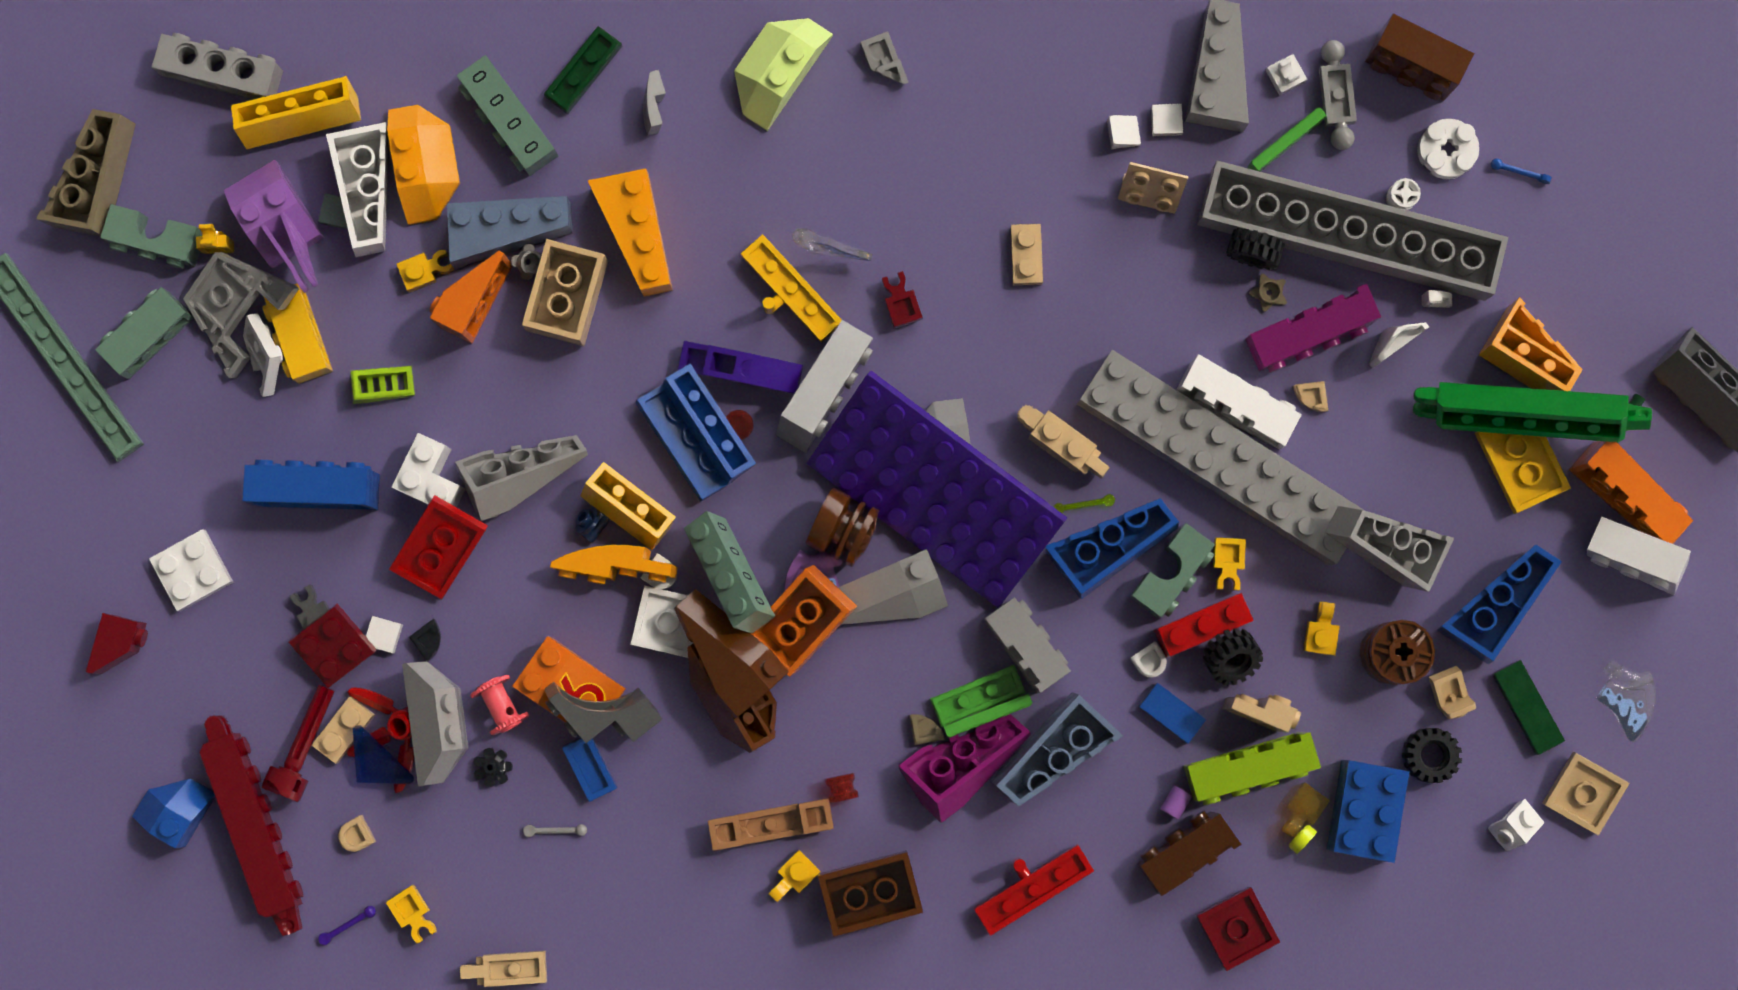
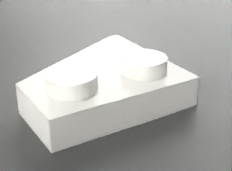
[243,313,283,397]

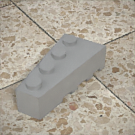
[1325,506,1454,592]

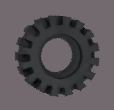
[1226,228,1285,270]
[1203,628,1263,686]
[1402,728,1462,783]

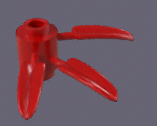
[347,687,414,793]

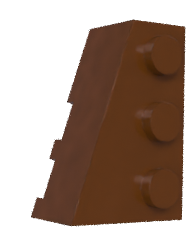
[1137,810,1242,896]

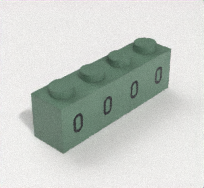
[456,55,558,176]
[684,511,775,633]

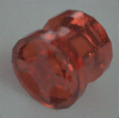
[825,773,859,803]

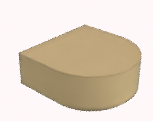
[338,815,376,852]

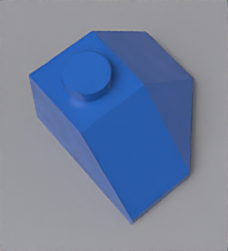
[132,778,215,849]

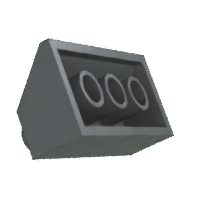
[1652,327,1738,453]

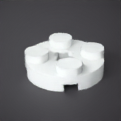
[1417,119,1479,179]

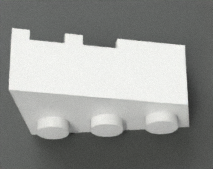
[1587,517,1691,596]

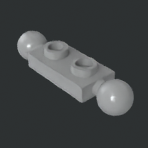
[1319,40,1357,150]

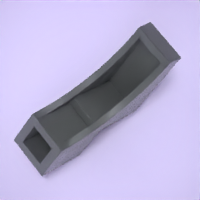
[544,682,662,743]

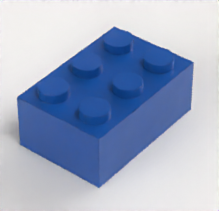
[1326,760,1410,863]

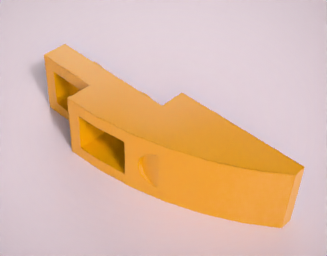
[550,545,678,584]

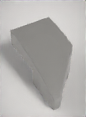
[860,31,909,84]
[643,70,666,136]

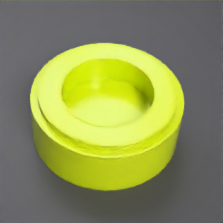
[1288,825,1317,854]

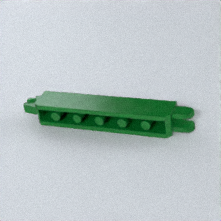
[1413,382,1652,442]

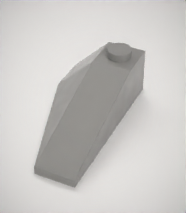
[455,435,588,521]

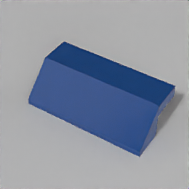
[635,364,756,502]

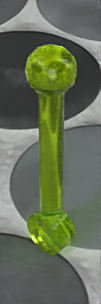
[1053,494,1115,513]

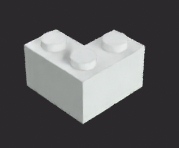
[392,433,465,507]

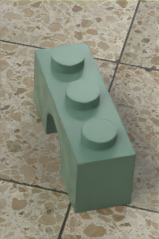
[100,204,202,269]
[1129,523,1215,619]

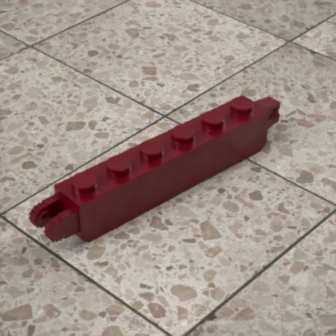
[199,715,303,936]

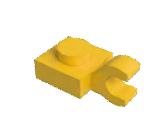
[196,224,234,254]
[1303,602,1340,656]
[769,850,821,902]

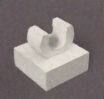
[1265,54,1307,96]

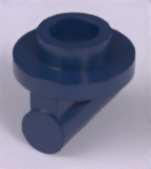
[575,507,611,543]

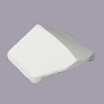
[1369,322,1429,368]

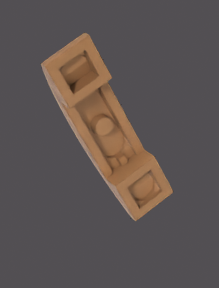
[708,798,834,851]

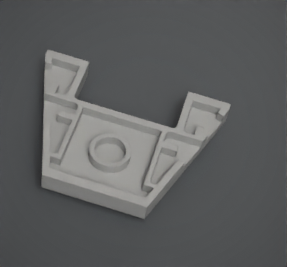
[183,252,299,379]

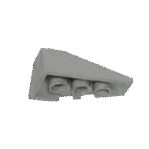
[838,549,948,624]

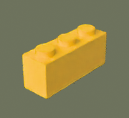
[262,283,333,384]
[580,462,676,550]

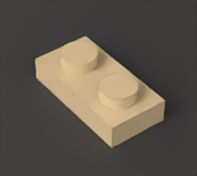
[1010,224,1043,286]
[312,697,375,764]

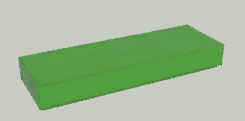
[1247,108,1327,172]
[930,665,1026,727]
[943,693,1032,737]

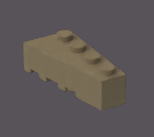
[36,109,136,237]

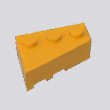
[1479,297,1583,391]

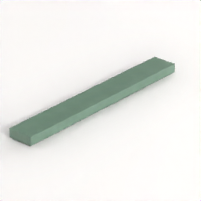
[0,253,144,462]

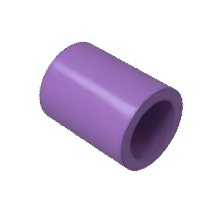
[1160,786,1192,820]

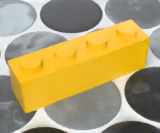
[231,76,361,150]

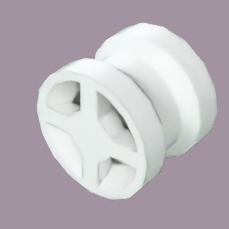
[1386,178,1421,210]

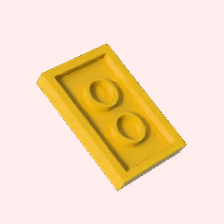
[1475,432,1571,514]

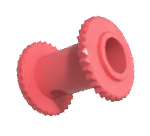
[470,675,529,735]

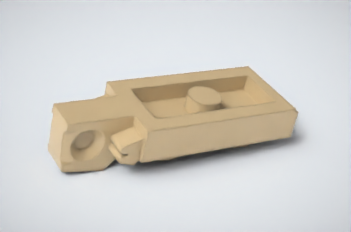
[460,950,547,987]

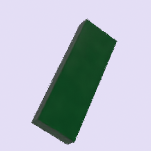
[544,26,622,114]
[1492,660,1565,755]

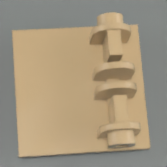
[1118,162,1188,214]

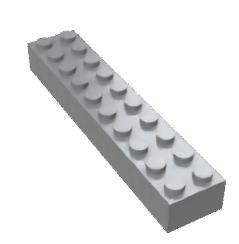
[1197,161,1509,301]
[1076,349,1365,566]

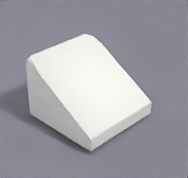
[1107,115,1141,149]

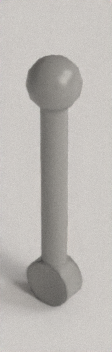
[523,824,587,837]

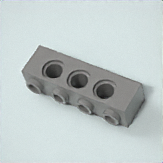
[152,33,283,99]

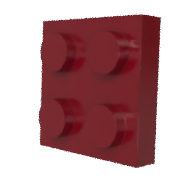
[288,603,377,688]
[1196,886,1280,971]

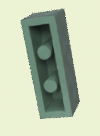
[95,287,194,379]

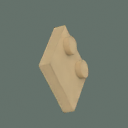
[1542,751,1630,836]

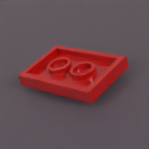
[389,495,488,600]

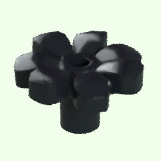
[474,748,513,787]

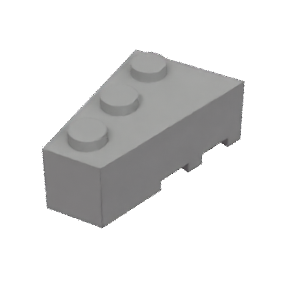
[984,597,1071,694]

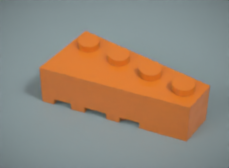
[1569,441,1693,544]

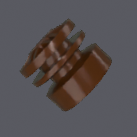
[806,488,879,567]
[1360,620,1435,685]

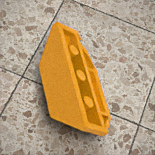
[387,105,460,225]

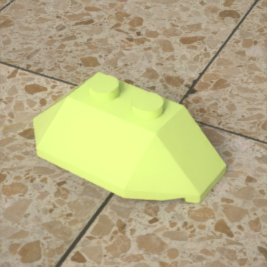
[734,18,833,131]

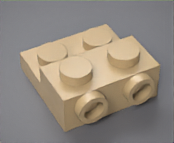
[1222,694,1301,732]

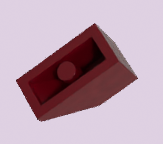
[86,613,148,674]

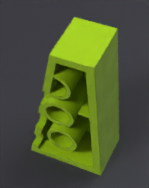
[1183,732,1321,805]

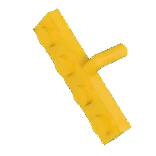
[741,234,842,343]

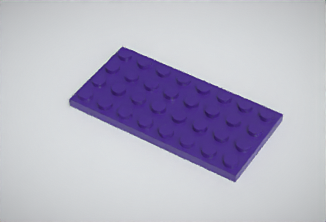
[806,371,1067,608]

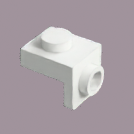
[1488,799,1544,851]

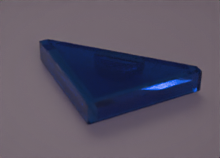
[353,725,414,784]

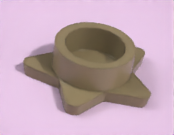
[1249,274,1287,312]

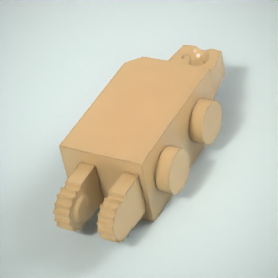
[1017,405,1110,479]

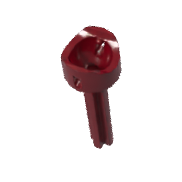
[262,685,335,802]

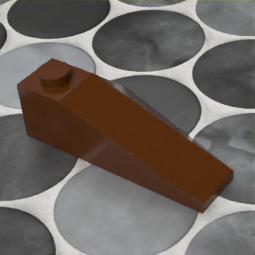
[674,589,789,719]

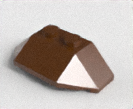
[687,643,777,753]

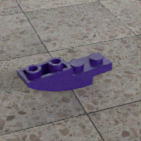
[678,341,803,394]

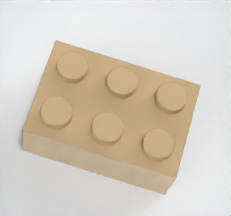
[522,239,608,346]

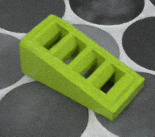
[350,366,415,404]

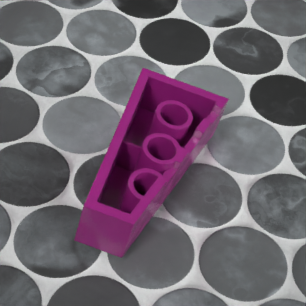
[1245,284,1381,373]

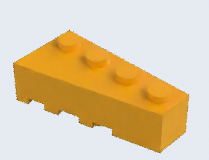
[587,168,673,297]

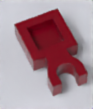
[882,271,923,329]

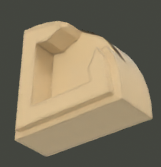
[1293,381,1328,412]

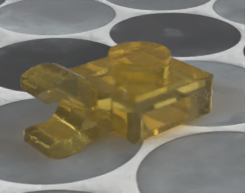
[1281,782,1330,837]

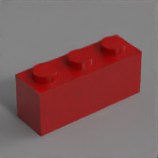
[1153,593,1254,657]

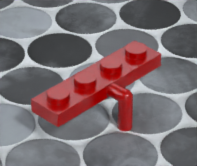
[974,844,1094,936]

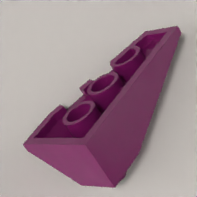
[898,714,1031,823]

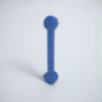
[1491,158,1552,184]

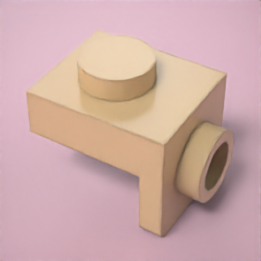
[1429,666,1476,719]

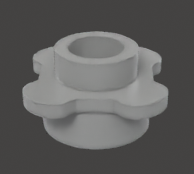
[510,244,541,280]

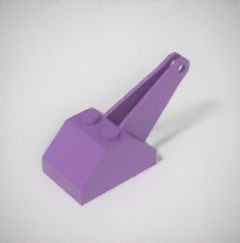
[223,160,324,293]

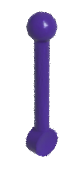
[318,906,376,945]

